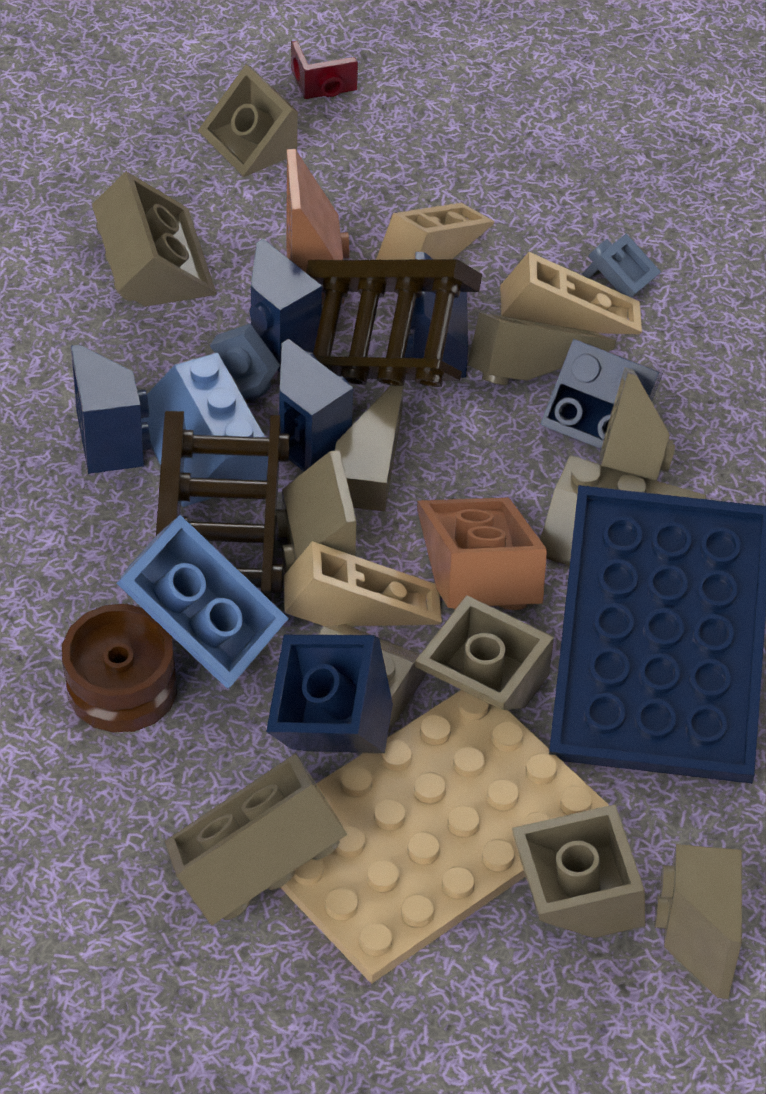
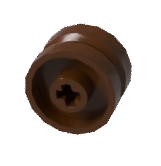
[62,604,177,733]

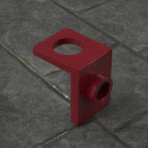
[291,40,358,99]

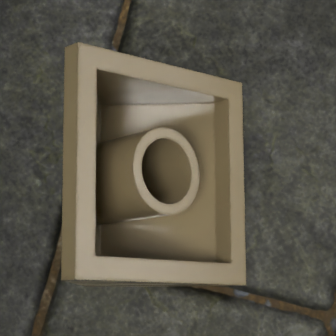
[198,64,298,177]

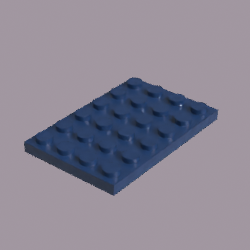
[549,485,766,784]

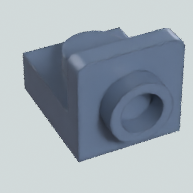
[582,233,661,298]
[210,324,280,400]

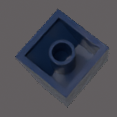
[249,238,322,372]
[71,344,151,474]
[266,634,393,753]

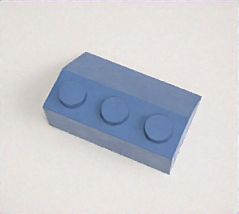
[141,352,268,507]
[116,515,289,689]

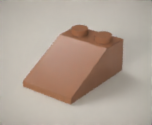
[286,149,349,304]
[417,497,547,610]

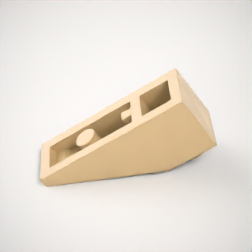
[376,203,495,260]
[500,252,642,334]
[284,541,442,626]

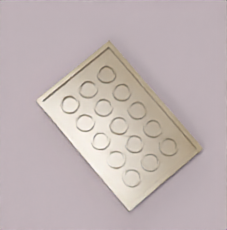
[280,690,609,984]

